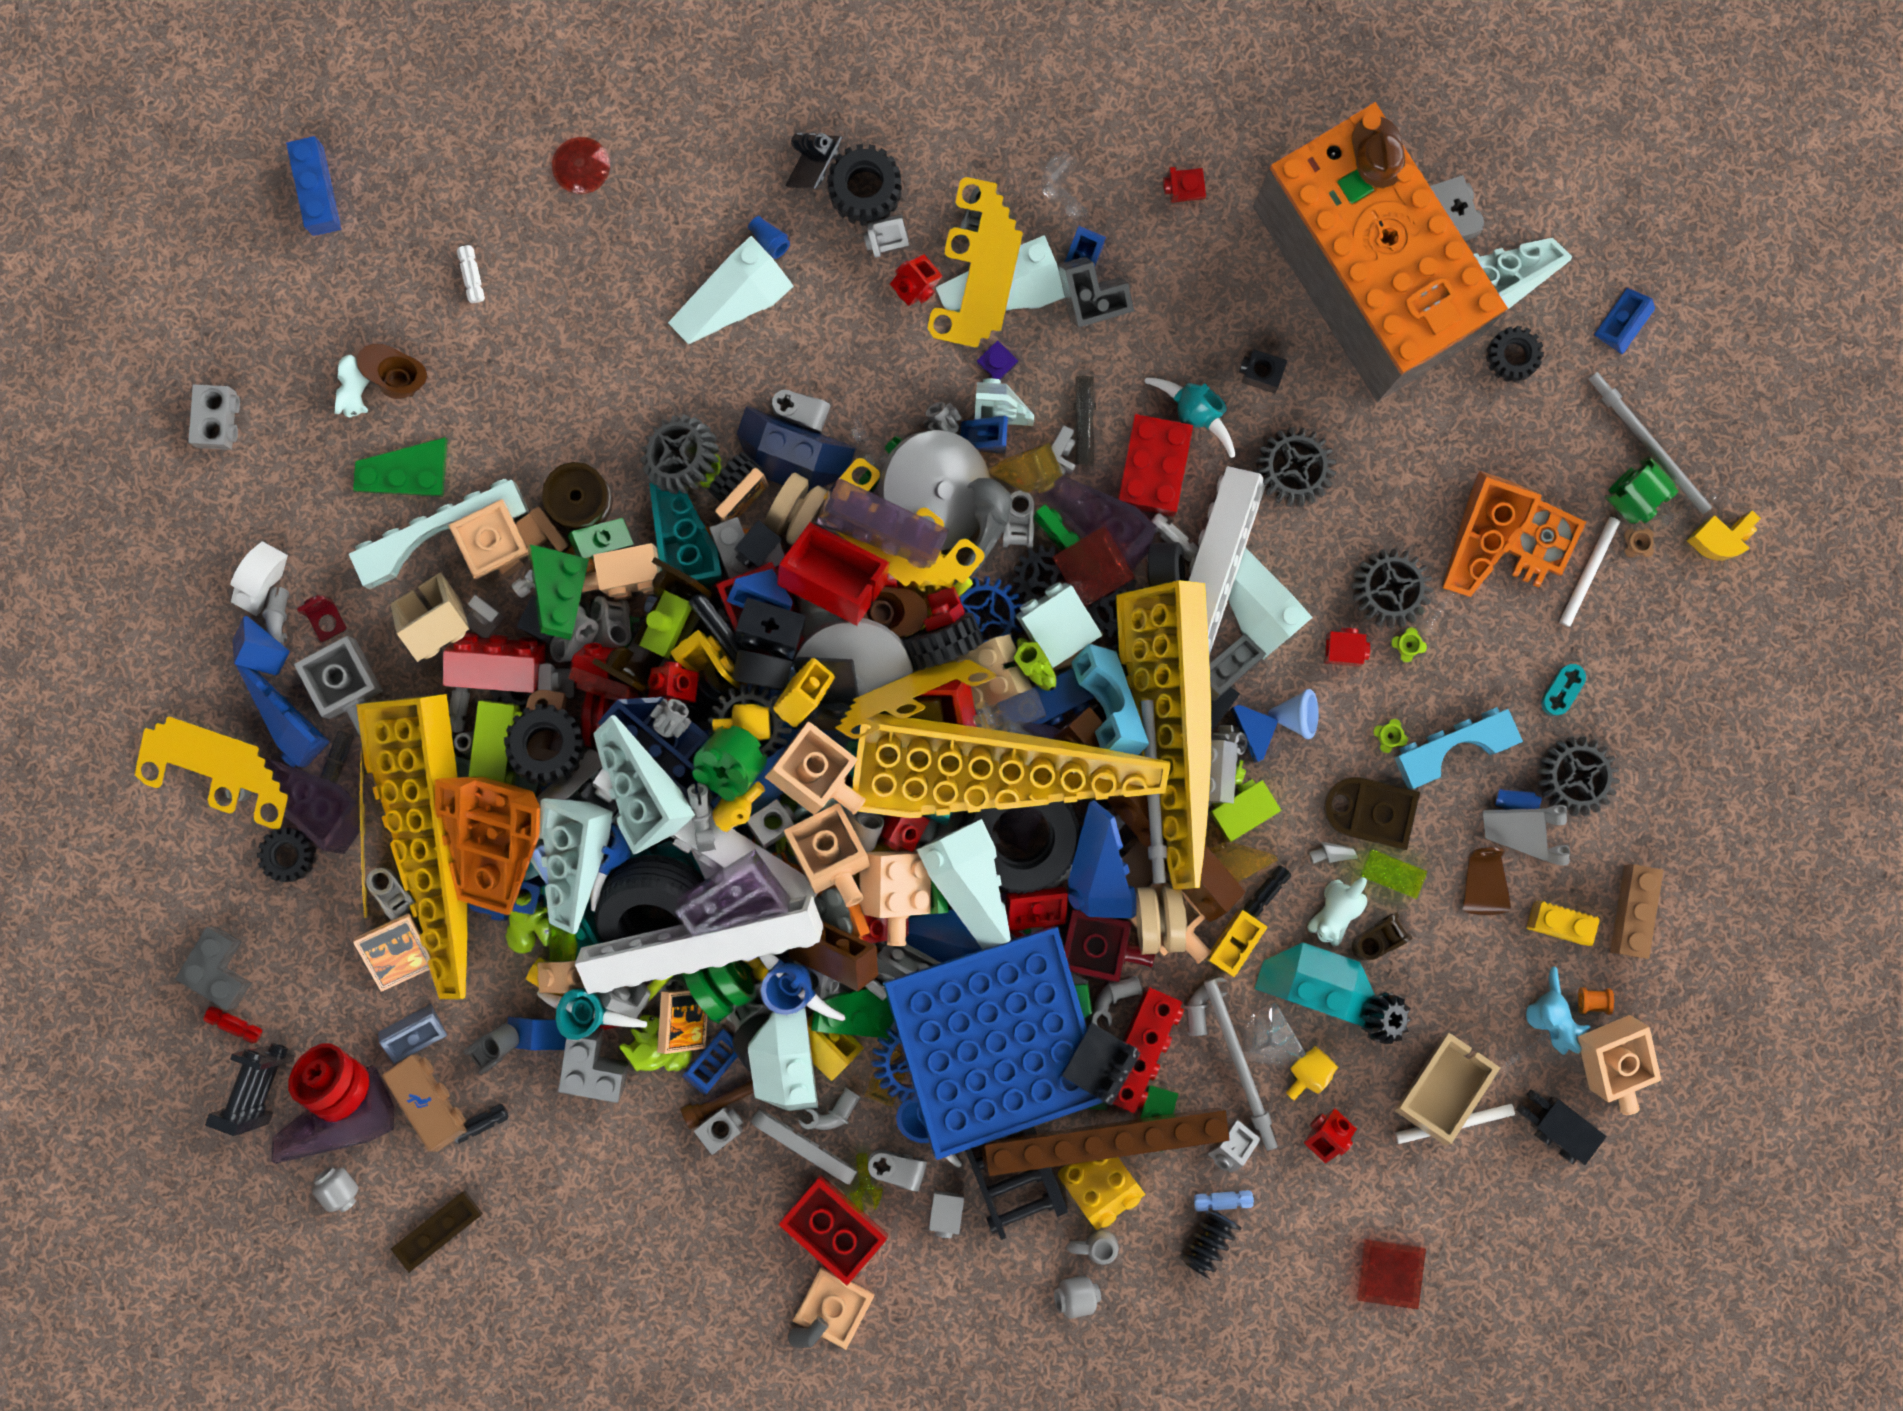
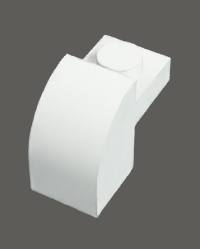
[230,541,288,616]

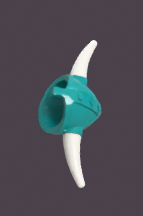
[1145,378,1235,458]
[537,988,647,1040]

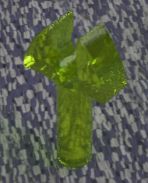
[850,1152,883,1212]

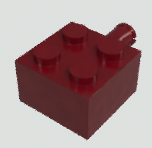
[1063,909,1155,982]

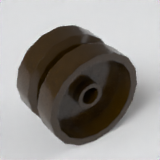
[542,462,613,532]

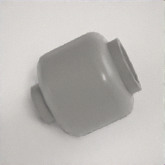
[312,1166,358,1212]
[1054,1275,1101,1319]

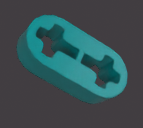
[1541,664,1586,716]

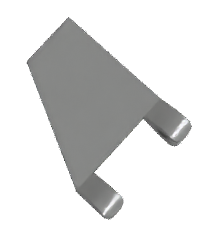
[1483,805,1570,866]

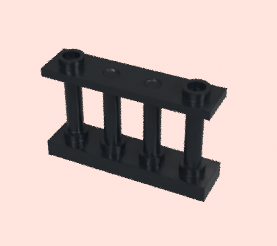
[205,1043,295,1136]
[965,1127,1068,1240]

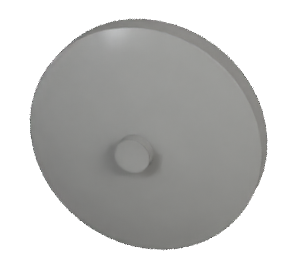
[879,430,990,550]
[792,618,913,714]

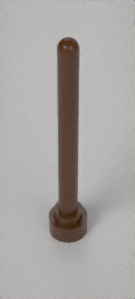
[680,1080,754,1130]

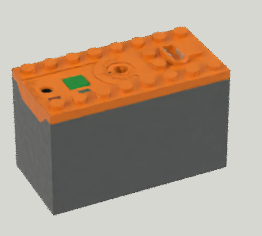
[1253,102,1508,403]

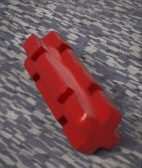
[203,1006,262,1044]

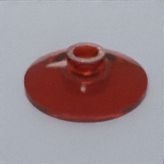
[552,137,610,194]

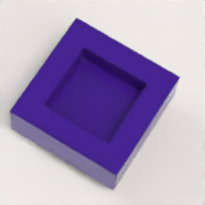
[977,340,1018,380]

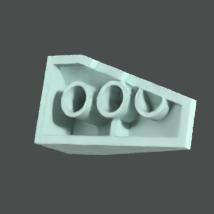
[1474,238,1572,311]
[593,715,695,854]

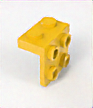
[670,630,749,693]
[1058,1157,1146,1230]

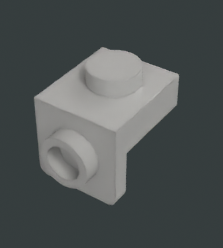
[864,215,909,258]

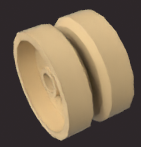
[764,473,829,546]
[1136,885,1187,954]

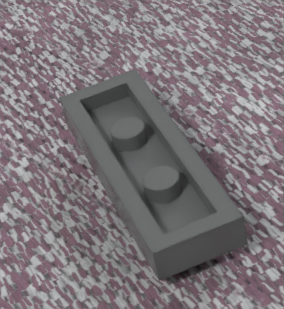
[1209,634,1266,701]

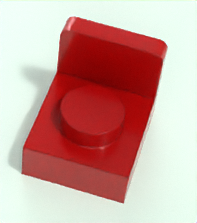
[1163,167,1206,203]
[923,586,965,632]

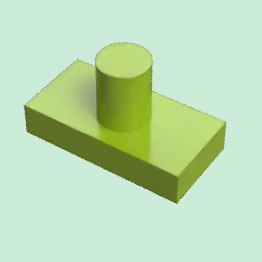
[639,590,692,659]

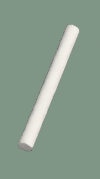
[1559,517,1620,627]
[1395,1104,1515,1144]

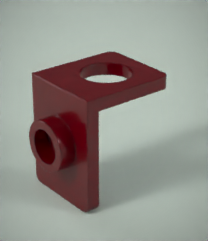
[297,595,347,642]

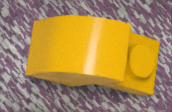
[1686,510,1761,561]

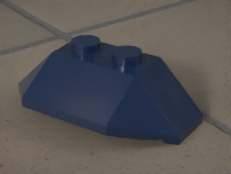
[737,406,856,494]
[598,697,710,800]

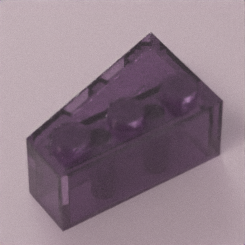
[675,849,790,936]

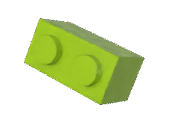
[1209,779,1282,843]

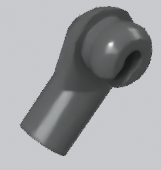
[788,1316,829,1348]

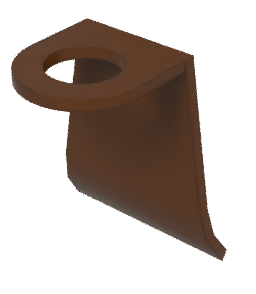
[1462,847,1511,915]

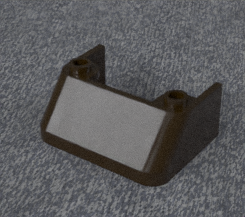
[592,557,721,696]

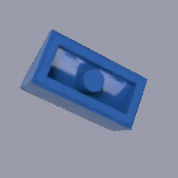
[1594,288,1655,354]

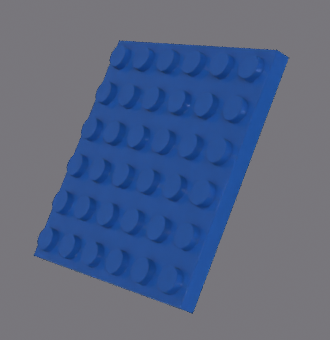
[883,926,1103,1160]

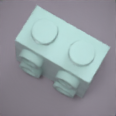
[1015,582,1102,668]

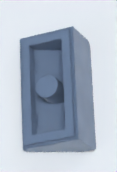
[378,1004,447,1064]

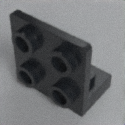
[792,657,859,731]

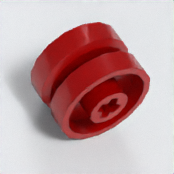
[288,1043,369,1122]

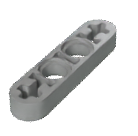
[750,1109,858,1184]

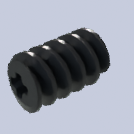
[685,663,737,724]
[1180,1212,1242,1280]

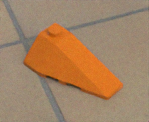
[1442,471,1542,597]

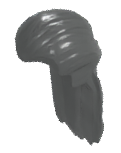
[964,478,1012,578]

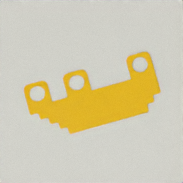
[927,177,1023,348]
[824,458,985,586]
[835,659,996,739]
[135,716,288,829]
[359,752,368,918]

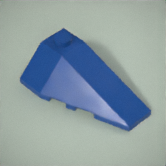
[235,664,330,768]
[1068,800,1136,919]
[906,910,982,963]

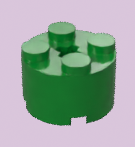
[1604,457,1679,524]
[692,726,767,801]

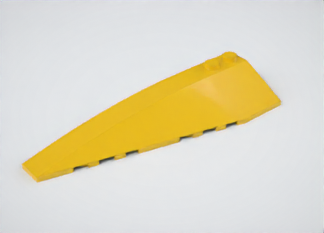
[1116,580,1211,890]
[356,694,467,999]
[852,713,1170,818]

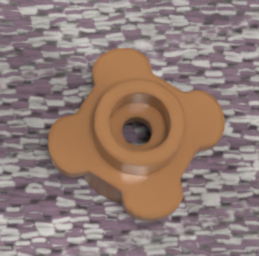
[1624,528,1654,558]

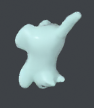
[334,355,370,418]
[1307,877,1367,946]

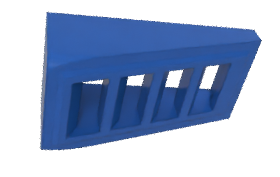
[682,1028,738,1096]

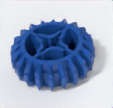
[959,576,1023,644]
[871,1027,917,1103]

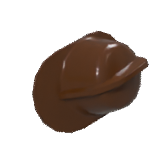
[1352,117,1405,188]
[356,344,427,399]
[863,587,928,636]

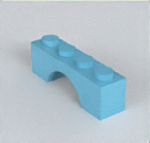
[1071,644,1149,755]
[1394,707,1523,790]

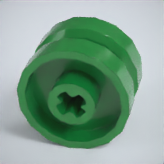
[683,960,756,1021]

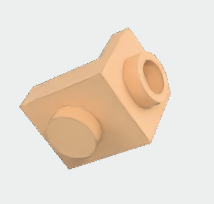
[538,960,585,993]

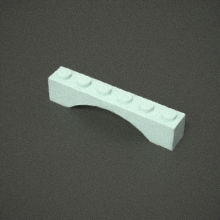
[349,479,529,590]

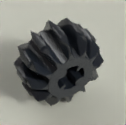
[1359,992,1412,1045]

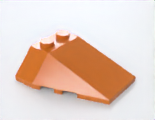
[435,777,540,915]

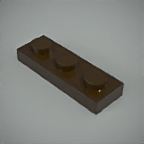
[391,1190,483,1273]

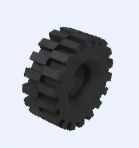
[903,613,984,670]

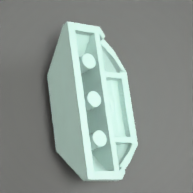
[748,1007,818,1111]

